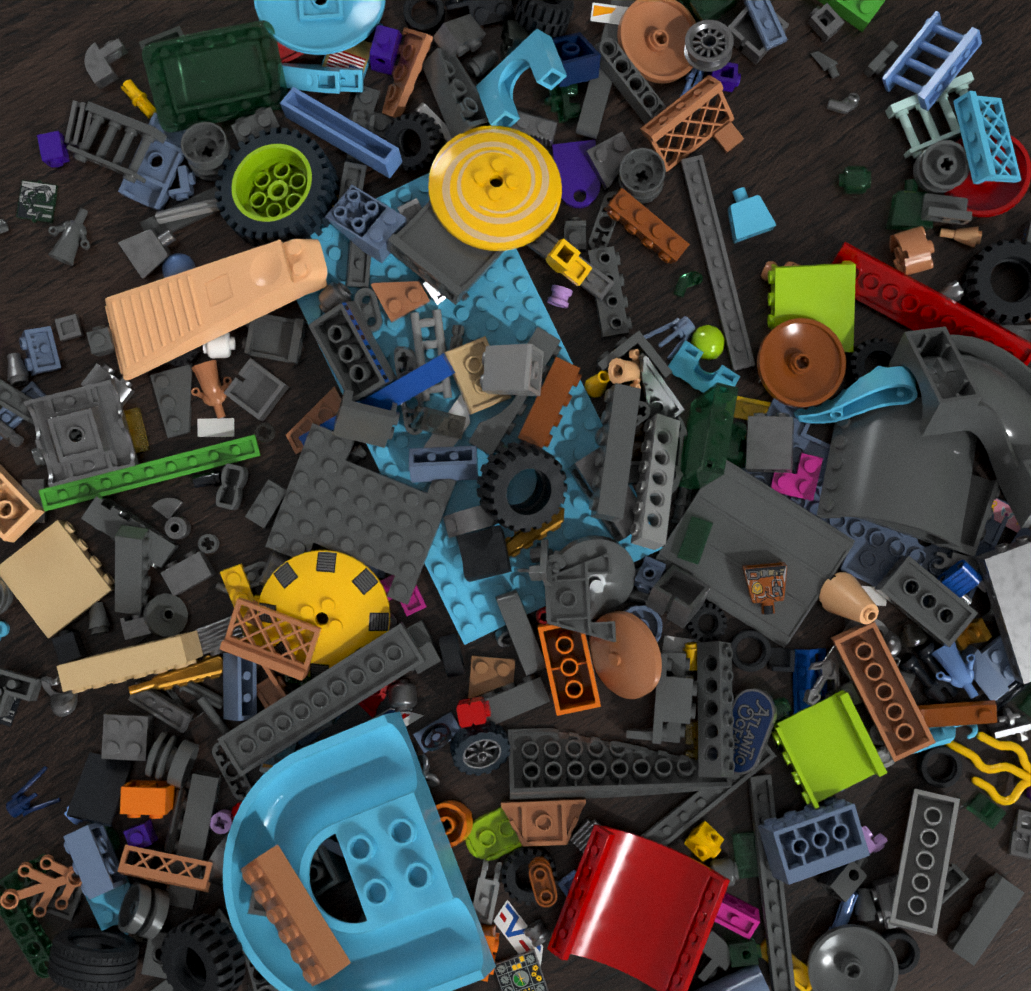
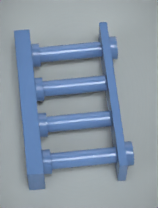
[882,11,982,111]

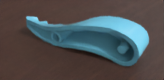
[794,366,918,424]

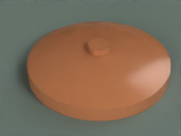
[617,0,696,83]
[589,611,662,699]

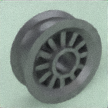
[684,20,734,72]

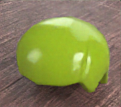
[691,325,725,361]

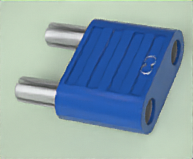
[937,559,987,605]

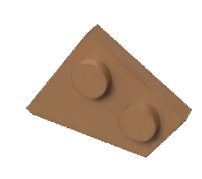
[468,655,515,698]

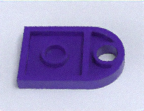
[552,140,600,208]

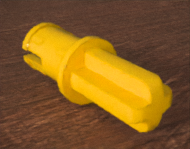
[121,79,157,119]

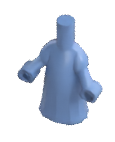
[931,642,979,699]

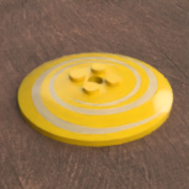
[428,126,562,251]

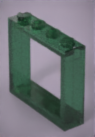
[678,382,739,490]

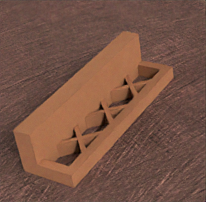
[117,845,213,892]

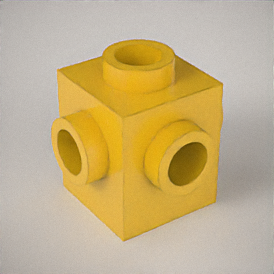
[684,821,724,861]

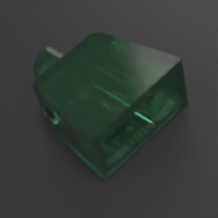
[886,179,933,232]

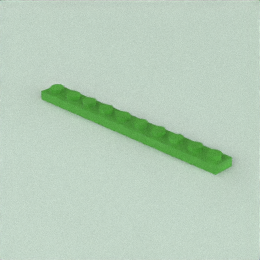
[39,434,261,511]

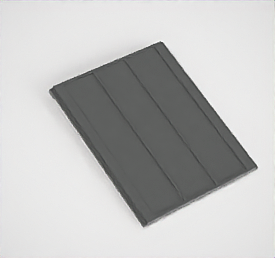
[655,456,855,648]

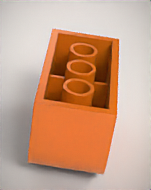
[538,623,601,716]

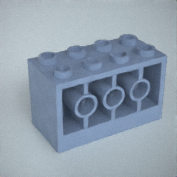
[758,797,870,885]

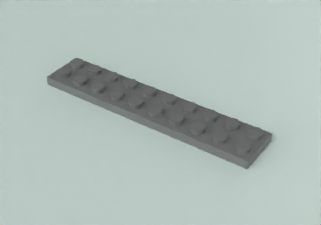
[217,622,426,777]

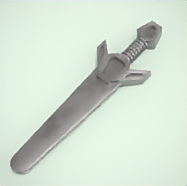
[803,620,861,706]

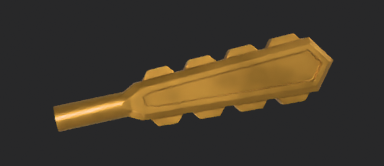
[505,507,565,557]
[128,654,223,695]

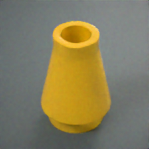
[585,371,610,397]

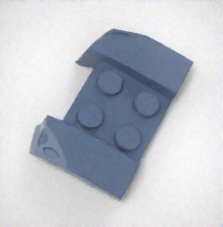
[961,635,1015,701]

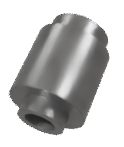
[165,517,191,539]

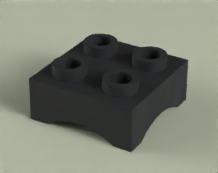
[457,525,512,582]

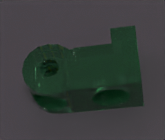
[720,422,747,468]

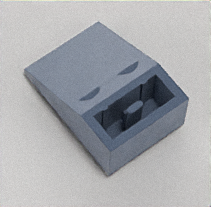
[325,185,407,263]

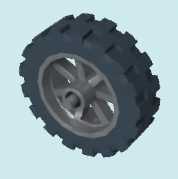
[450,721,511,776]

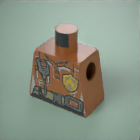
[742,562,787,615]

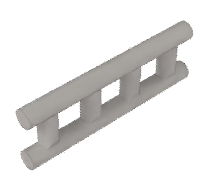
[410,309,452,402]

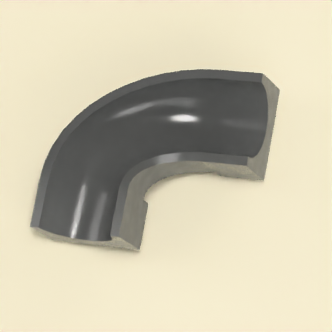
[888,326,1031,529]

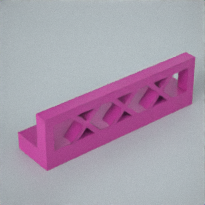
[714,892,760,939]

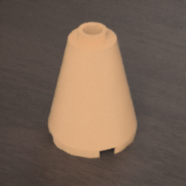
[819,572,879,624]

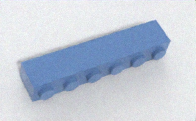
[280,87,402,178]

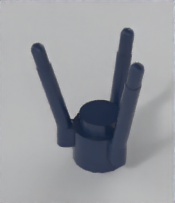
[6,766,61,818]

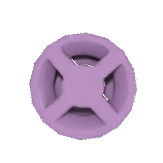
[547,285,573,309]
[210,809,233,834]

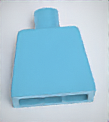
[727,187,776,243]

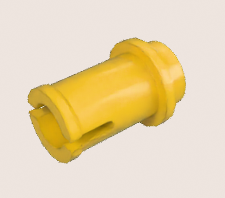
[683,642,697,671]

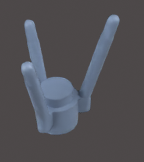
[644,316,695,360]

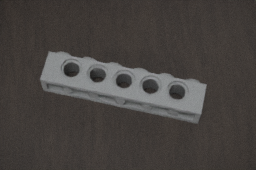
[630,413,680,550]

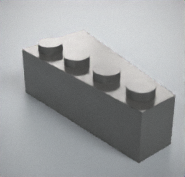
[81,496,180,569]

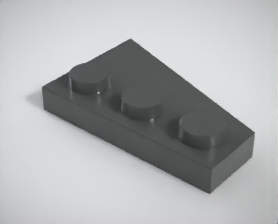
[150,363,194,439]

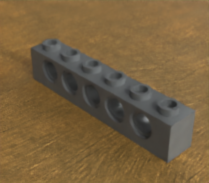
[697,641,735,778]

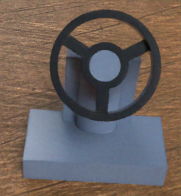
[413,711,461,753]

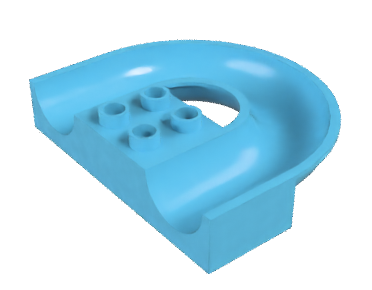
[223,711,496,991]

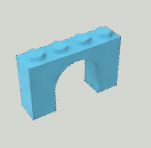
[476,29,567,128]

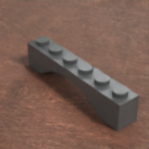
[469,327,562,455]

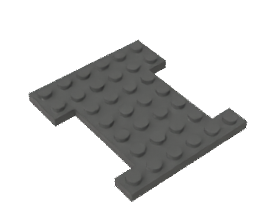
[265,423,457,605]

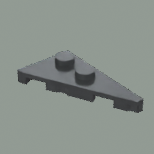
[639,353,685,420]

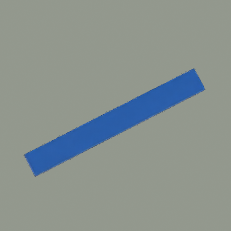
[298,353,455,446]

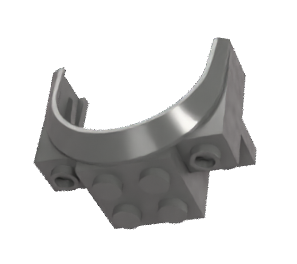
[626,650,698,744]

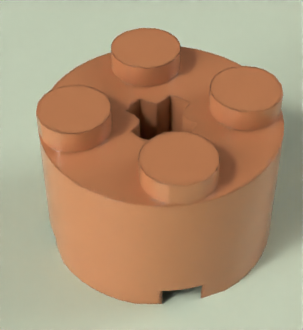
[889,226,934,276]

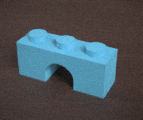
[668,340,740,405]

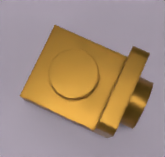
[955,618,992,650]

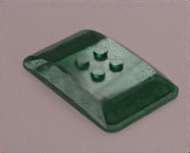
[142,20,288,132]

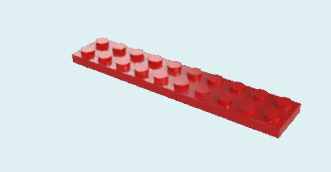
[831,242,1031,366]

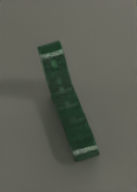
[0,854,52,978]

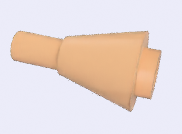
[939,226,982,248]

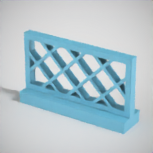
[953,91,1021,184]

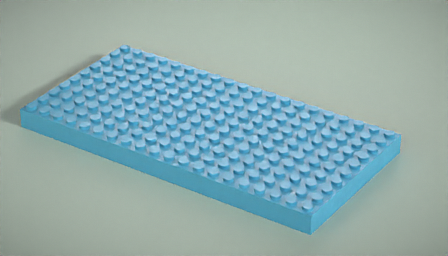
[297,173,663,645]

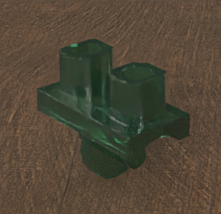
[544,83,581,123]

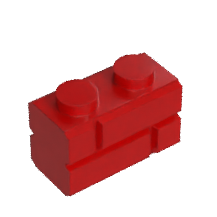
[456,696,491,728]

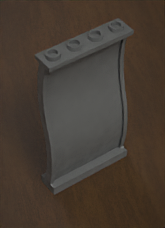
[387,179,504,305]

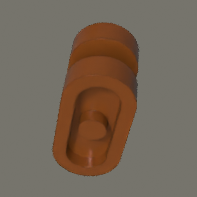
[529,857,557,907]

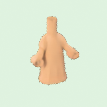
[608,349,641,389]

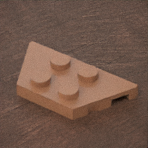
[501,798,586,847]

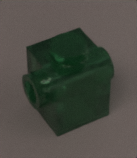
[728,938,762,967]

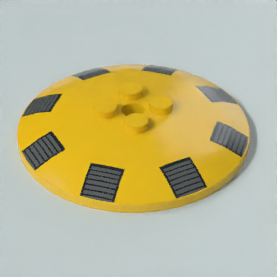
[257,550,390,680]

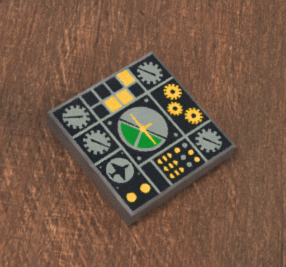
[494,949,549,991]

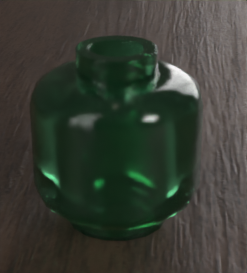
[839,166,871,194]

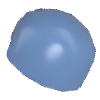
[162,253,196,278]

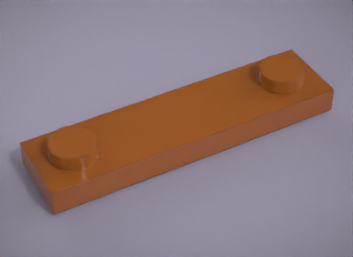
[918,700,997,728]

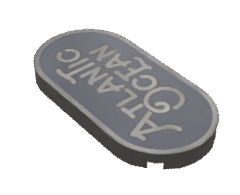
[717,688,777,775]

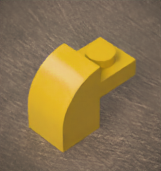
[546,238,592,286]

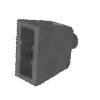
[118,228,176,279]

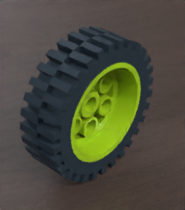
[215,128,340,248]

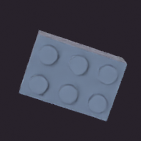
[63,823,128,900]

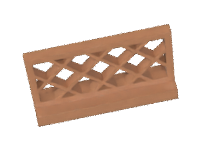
[640,75,734,172]
[219,597,322,681]

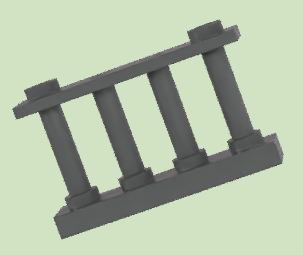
[66,101,167,184]

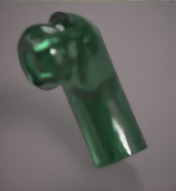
[673,271,703,298]

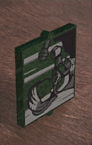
[16,180,58,223]

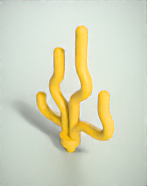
[944,732,1031,805]

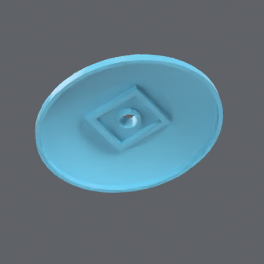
[254,0,386,55]

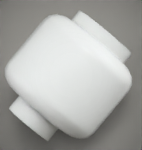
[203,332,236,359]

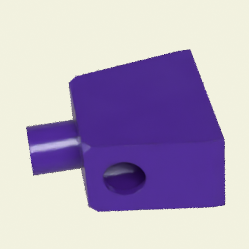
[369,25,403,76]

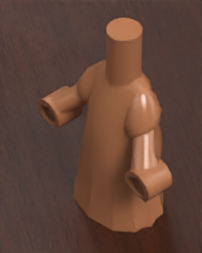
[191,360,233,419]

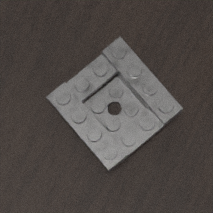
[24,379,139,487]

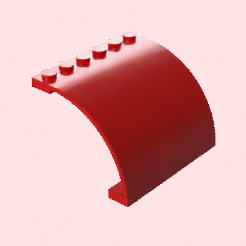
[547,825,730,991]

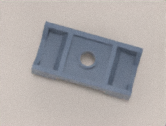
[118,112,188,211]

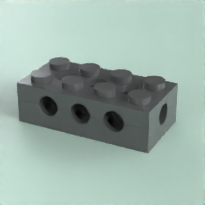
[875,555,978,647]

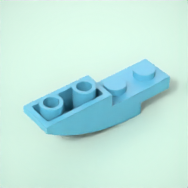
[277,63,364,94]

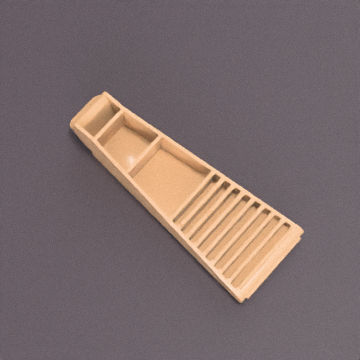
[105,239,328,380]

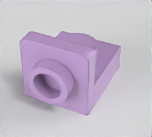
[861,826,888,854]

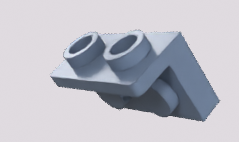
[19,326,61,377]

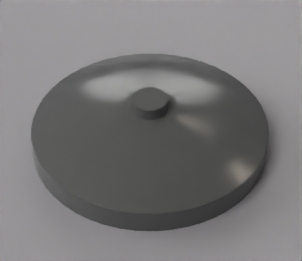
[552,535,636,619]
[807,924,899,991]

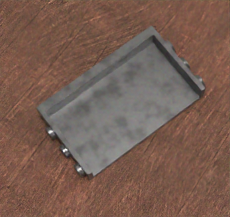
[976,535,1031,684]

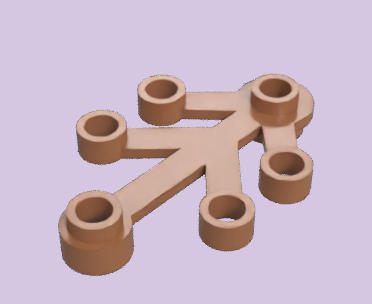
[0,854,82,918]

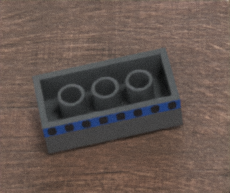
[308,301,397,402]

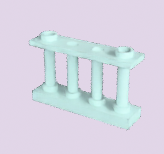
[885,72,991,159]

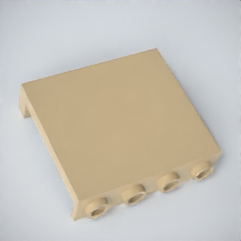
[0,520,115,638]

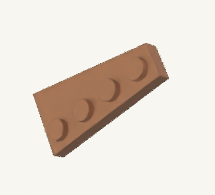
[382,27,433,118]

